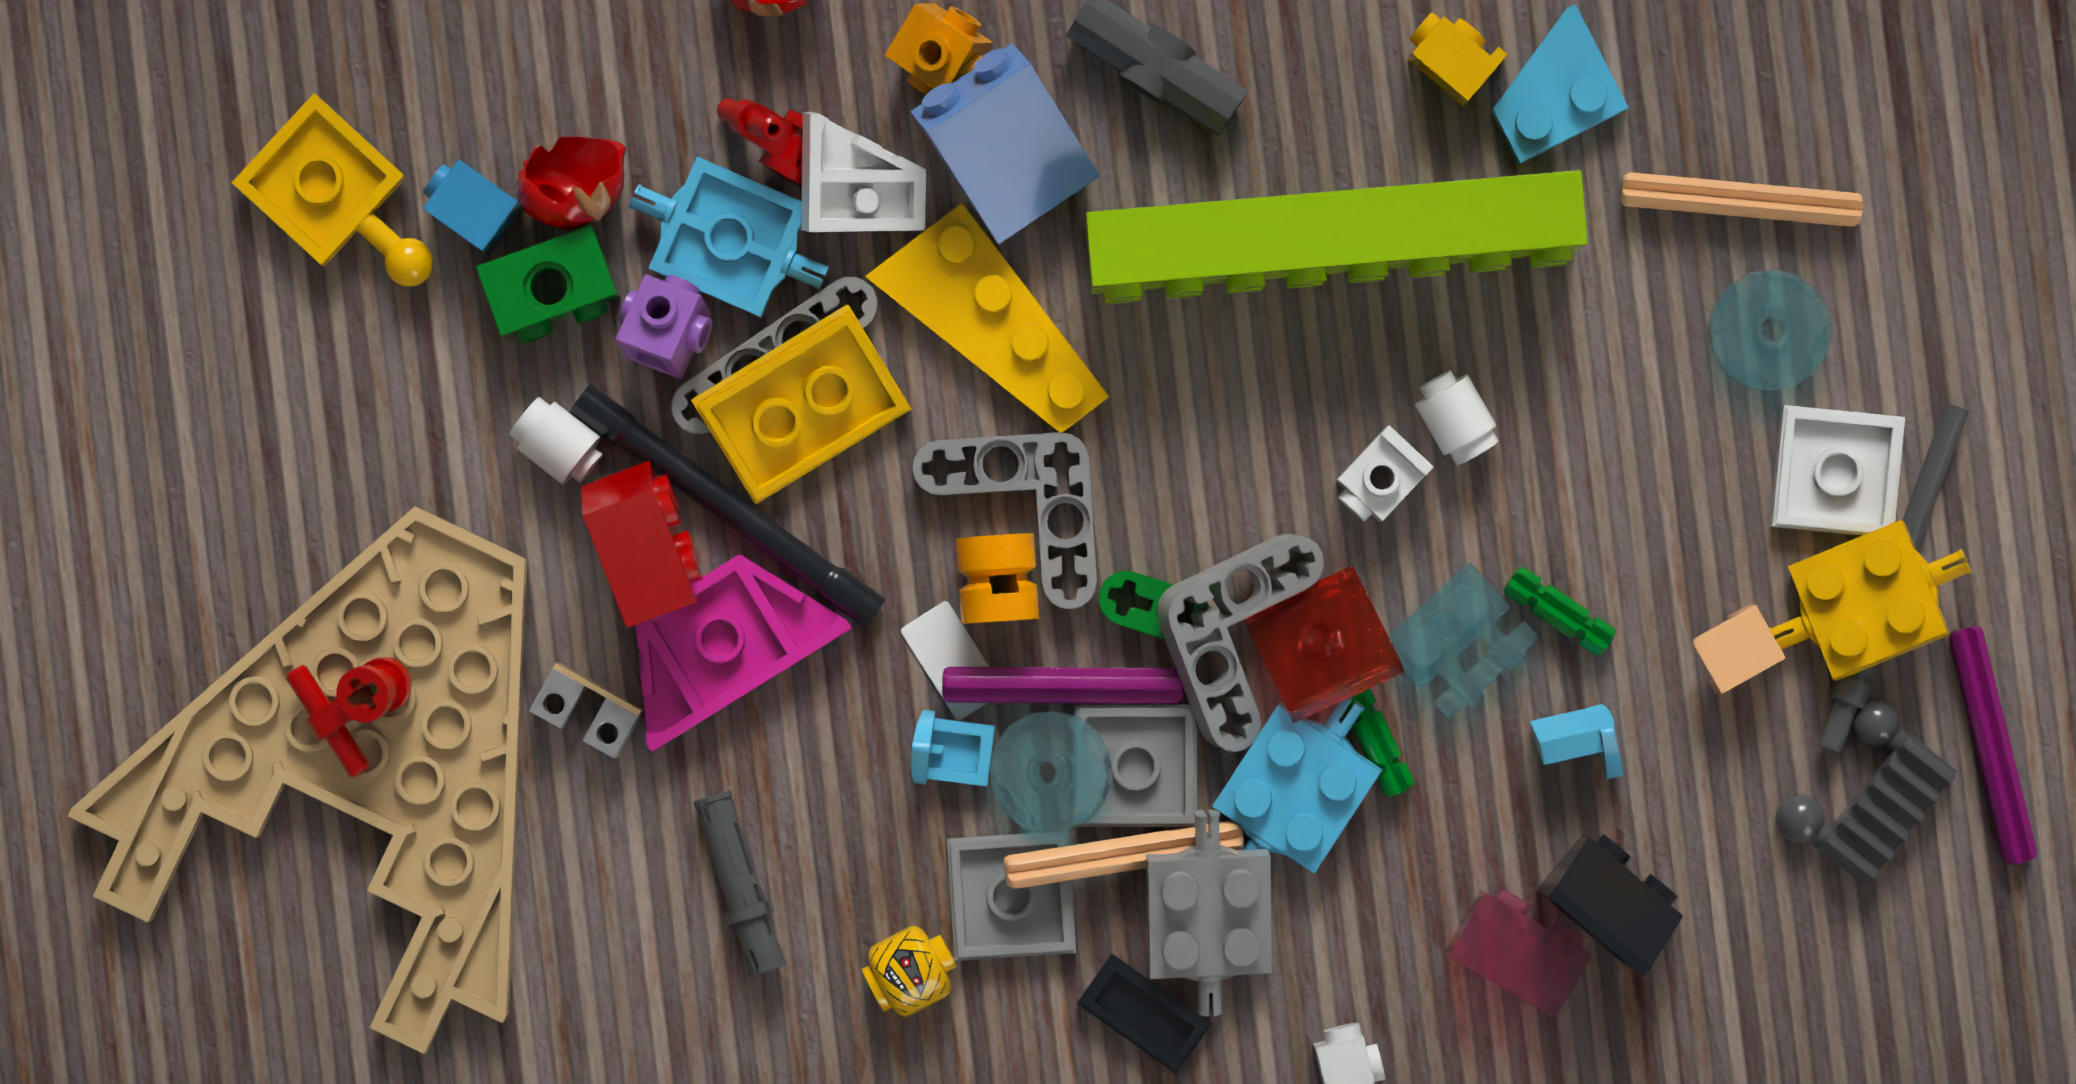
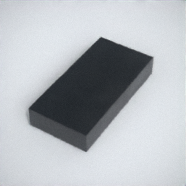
[1076,953,1212,1074]

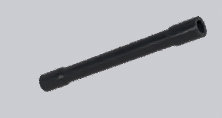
[569,384,886,628]

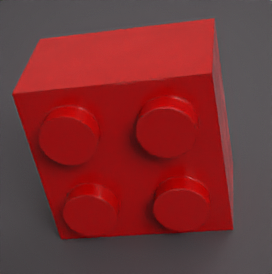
[581,461,703,628]

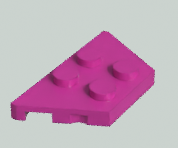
[636,554,852,752]

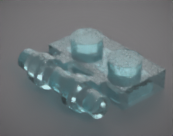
[1378,562,1539,721]

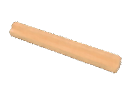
[1620,172,1863,227]
[1004,820,1244,889]

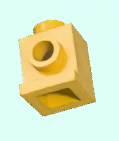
[1408,12,1508,107]

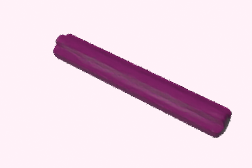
[1949,626,2037,865]
[942,666,1184,704]

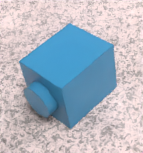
[423,159,522,256]

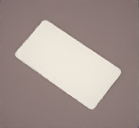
[901,601,989,720]

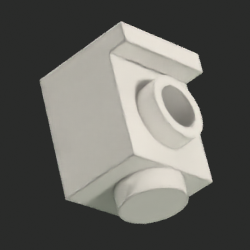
[1335,425,1433,522]
[1313,1022,1385,1084]

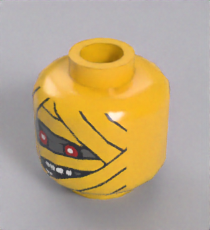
[862,926,957,1017]

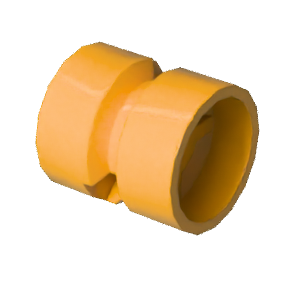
[956,533,1039,624]

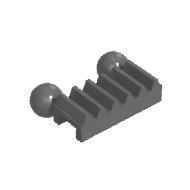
[1775,699,1957,886]

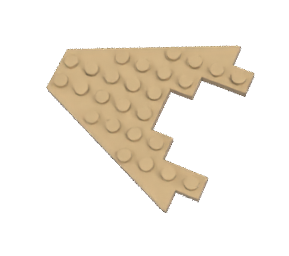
[68,506,527,1054]

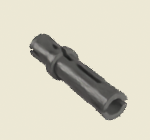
[693,790,787,977]

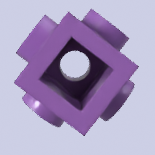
[615,274,712,380]

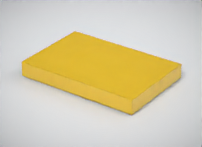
[691,304,912,504]

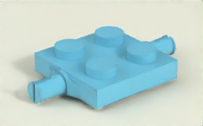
[629,156,830,318]
[1212,694,1383,874]

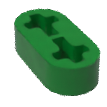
[1098,571,1209,639]

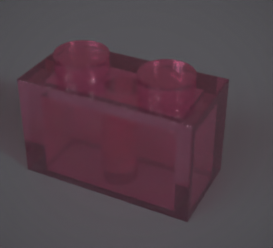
[1444,887,1592,1019]

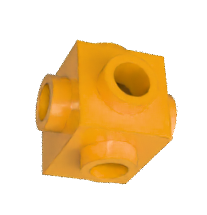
[884,3,993,95]

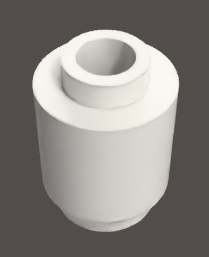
[1415,370,1499,465]
[509,397,603,485]

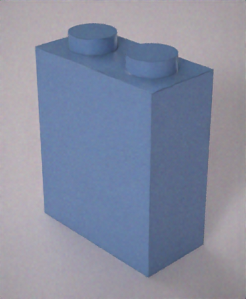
[911,43,1100,244]

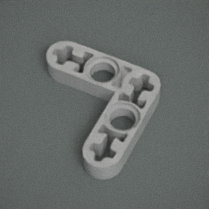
[912,433,1097,609]
[1156,533,1324,752]

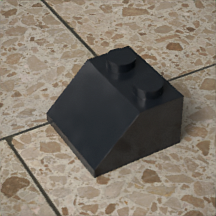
[1536,834,1683,976]

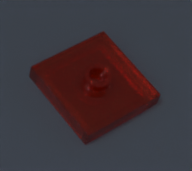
[1244,565,1405,723]

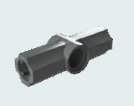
[1066,0,1248,136]

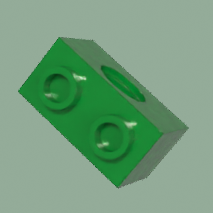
[476,225,621,345]

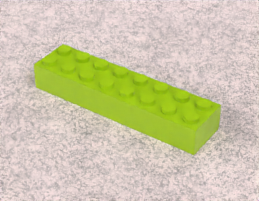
[1085,170,1588,304]

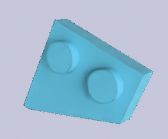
[1491,4,1629,165]

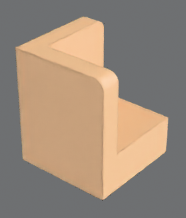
[1692,605,1786,694]

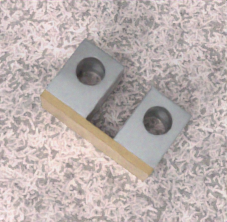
[529,663,644,759]

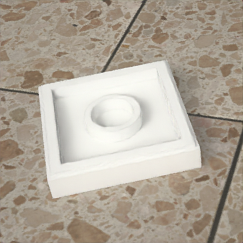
[1769,405,1905,536]

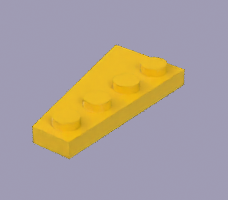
[865,203,1109,433]

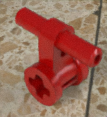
[717,98,803,188]
[286,657,412,778]

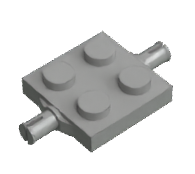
[1146,809,1272,1017]

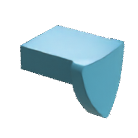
[1530,704,1624,780]
[911,710,995,786]

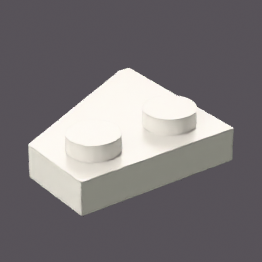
[801,112,926,232]

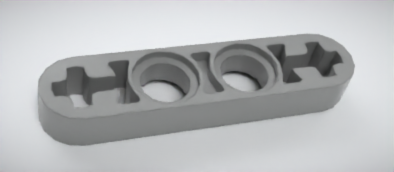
[672,277,878,435]

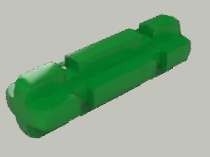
[1503,567,1616,655]
[1337,681,1414,797]

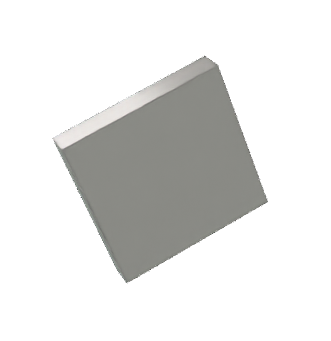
[1075,704,1197,827]
[947,830,1076,961]

